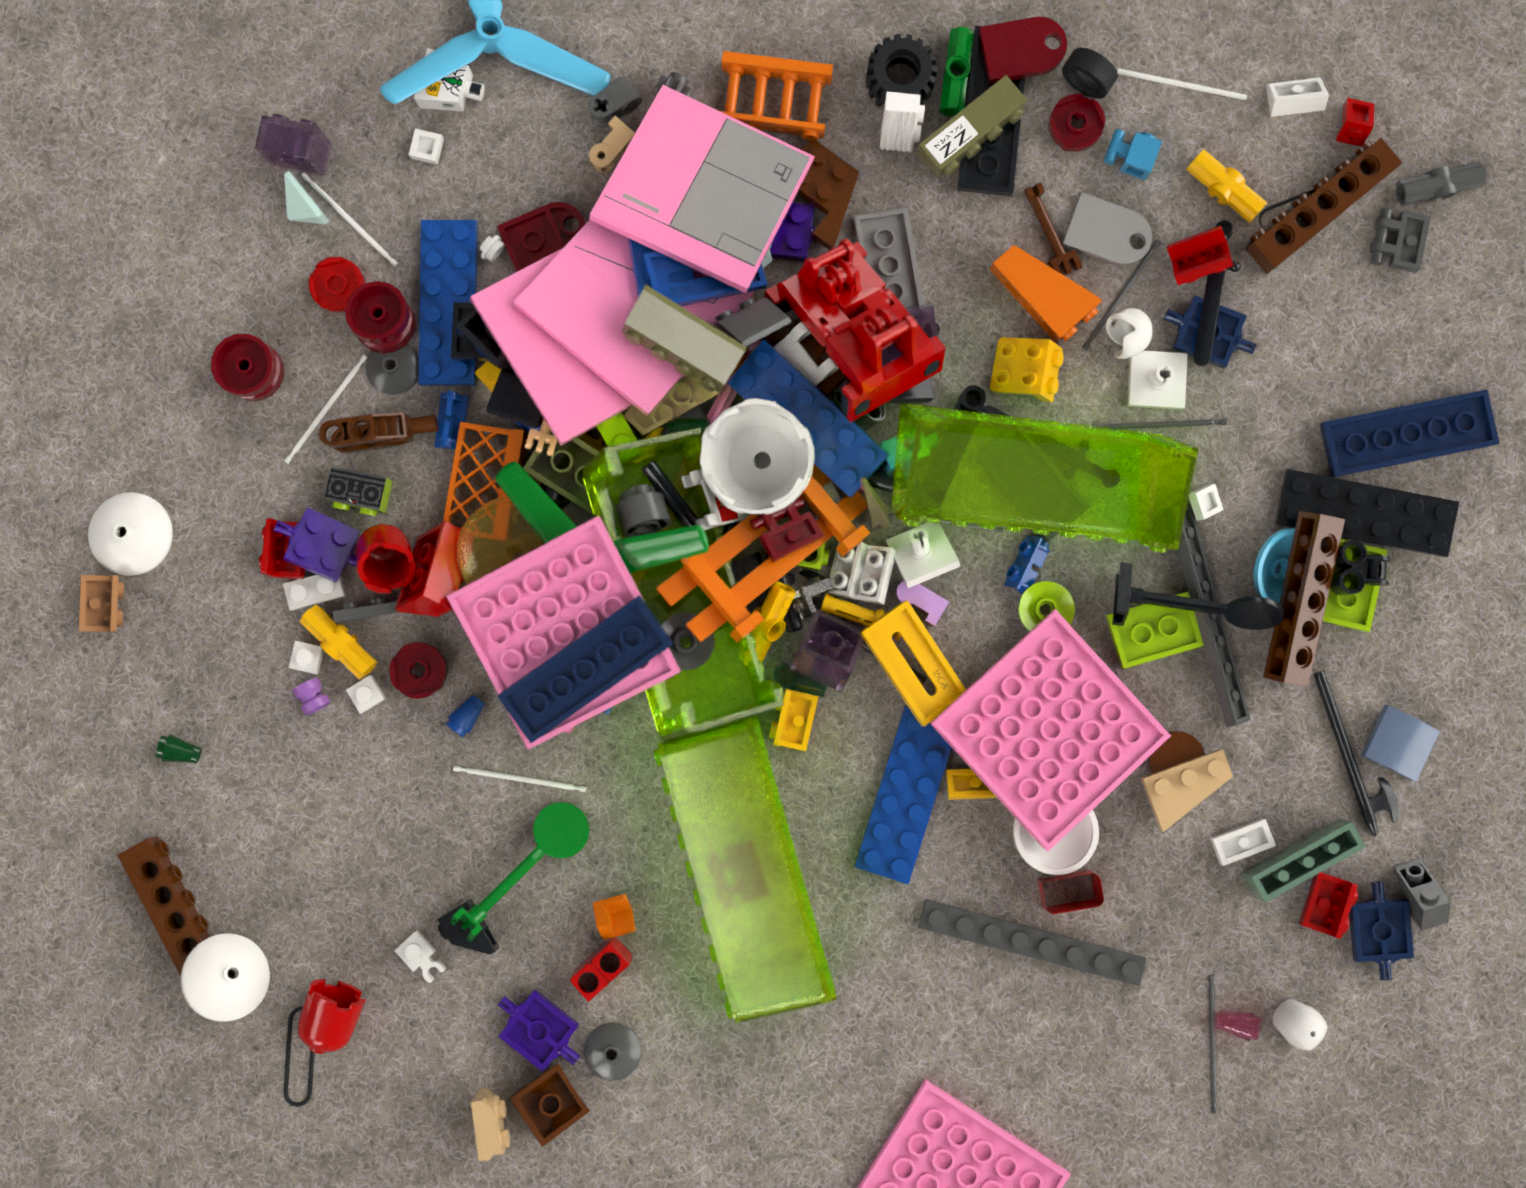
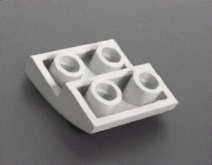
[826,541,897,605]

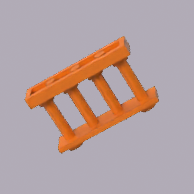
[720,51,833,141]

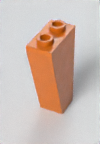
[989,245,1102,343]

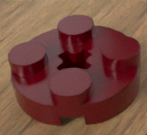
[1048,94,1106,152]
[389,642,448,699]

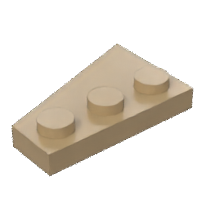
[623,375,722,435]
[1141,749,1233,832]

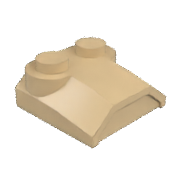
[471,1087,510,1161]

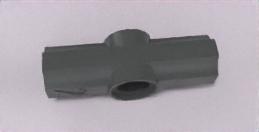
[1395,161,1487,206]

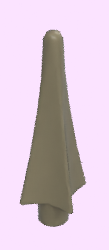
[860,477,891,529]

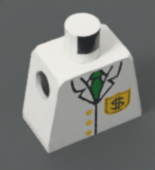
[414,48,485,111]

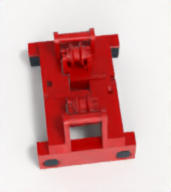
[763,238,946,423]

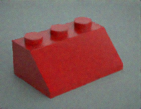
[395,521,474,617]

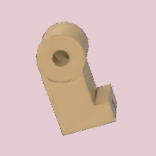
[589,116,635,173]

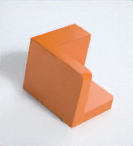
[593,894,636,940]

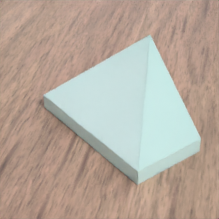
[284,171,329,224]

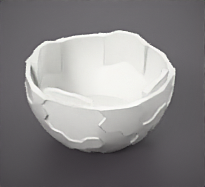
[700,399,815,514]

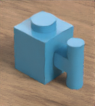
[1103,129,1162,180]

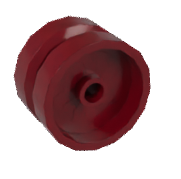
[345,281,416,354]
[211,334,284,401]

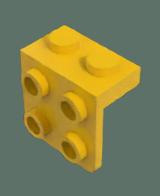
[990,337,1064,403]
[769,689,819,752]

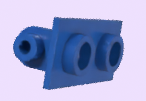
[434,391,469,450]
[1004,535,1050,594]

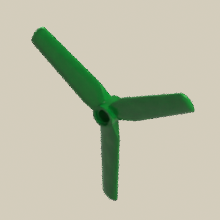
[495,461,709,573]

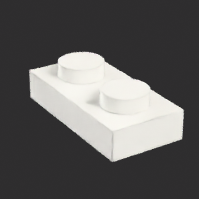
[283,574,346,611]
[1210,818,1276,866]

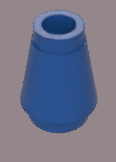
[445,695,485,737]

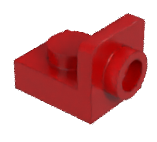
[1336,98,1374,147]

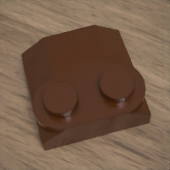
[509,1063,590,1147]

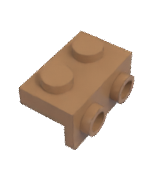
[78,575,124,632]

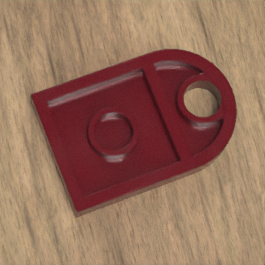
[978,16,1067,84]
[497,202,586,272]

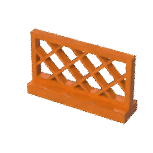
[443,422,528,543]

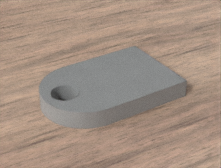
[1062,192,1152,266]

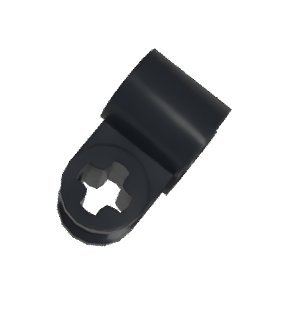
[1330,540,1390,596]

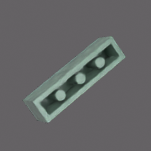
[1241,819,1366,903]

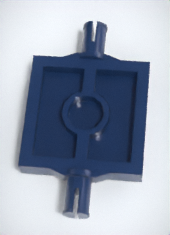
[1163,295,1257,369]
[1349,881,1414,981]

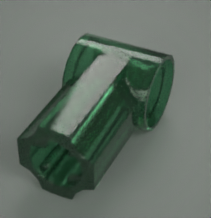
[772,663,829,698]

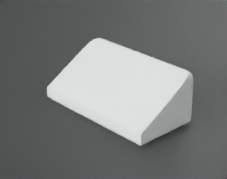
[1266,77,1329,117]

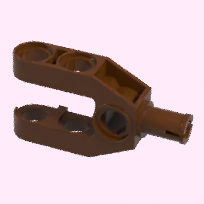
[319,412,439,454]

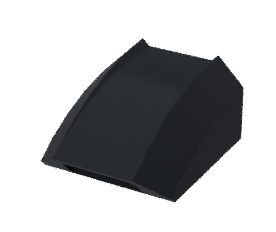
[455,308,513,369]

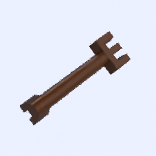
[1024,182,1082,275]

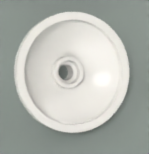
[88,492,173,576]
[1013,810,1099,875]
[181,934,270,1022]

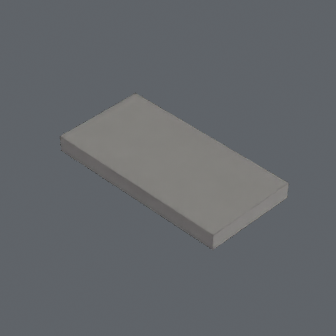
[853,207,926,318]

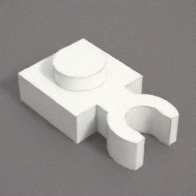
[395,930,445,983]

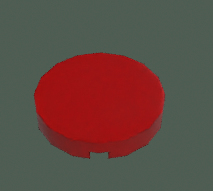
[309,257,365,312]

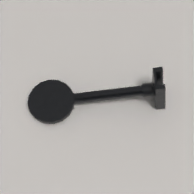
[1112,562,1284,630]

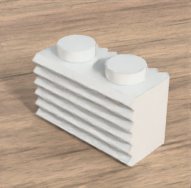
[880,92,925,153]

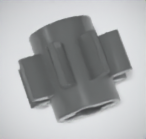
[656,72,691,97]

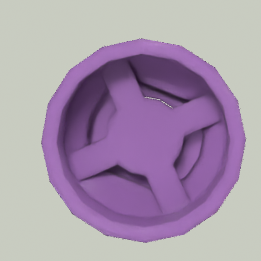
[292,678,331,716]

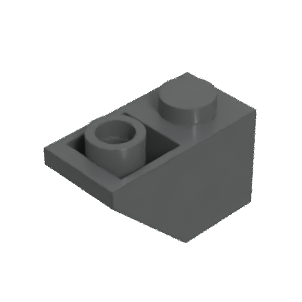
[1394,859,1451,931]

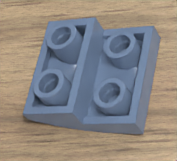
[1361,705,1440,782]

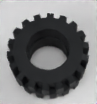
[866,34,937,107]

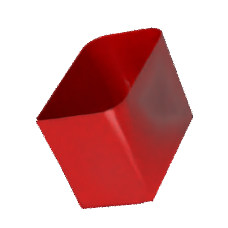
[1037,870,1104,914]
[569,937,632,1002]

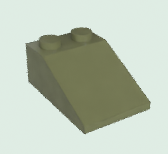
[522,431,625,515]

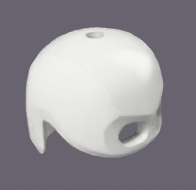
[1106,308,1153,359]
[1273,999,1328,1051]

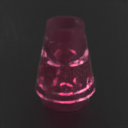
[1216,1011,1261,1042]

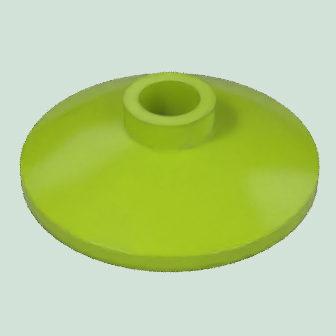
[1018,581,1075,632]

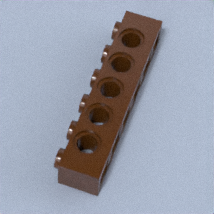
[1246,137,1403,274]
[1263,511,1345,687]
[117,836,235,979]

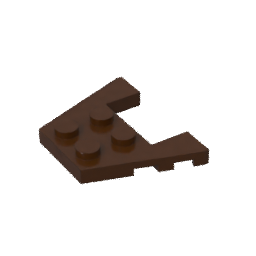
[797,140,859,250]

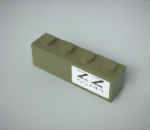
[917,75,1028,179]

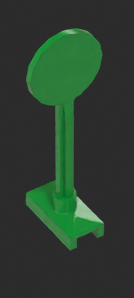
[450,802,590,942]

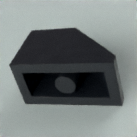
[437,898,500,955]

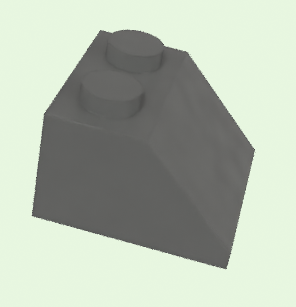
[712,297,791,347]

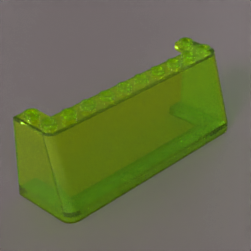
[891,403,1199,553]
[583,428,784,741]
[653,714,838,1023]

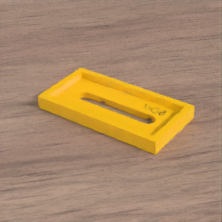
[859,600,966,726]

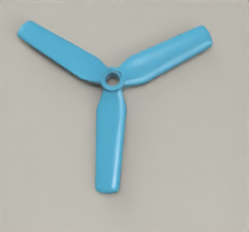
[380,0,610,104]

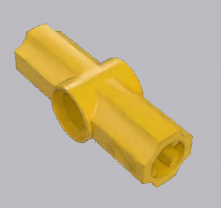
[1186,149,1267,223]
[739,581,796,667]
[299,604,378,680]

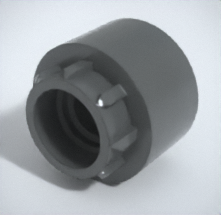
[616,484,671,538]

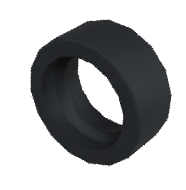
[1062,47,1118,99]

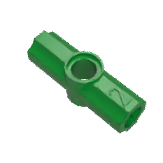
[939,27,974,117]

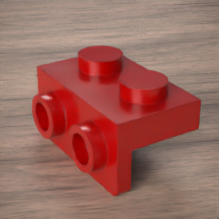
[1167,226,1233,285]
[259,518,305,579]
[1299,872,1358,939]

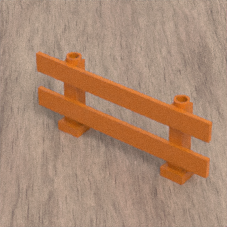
[656,464,870,643]

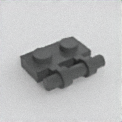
[1369,208,1431,273]

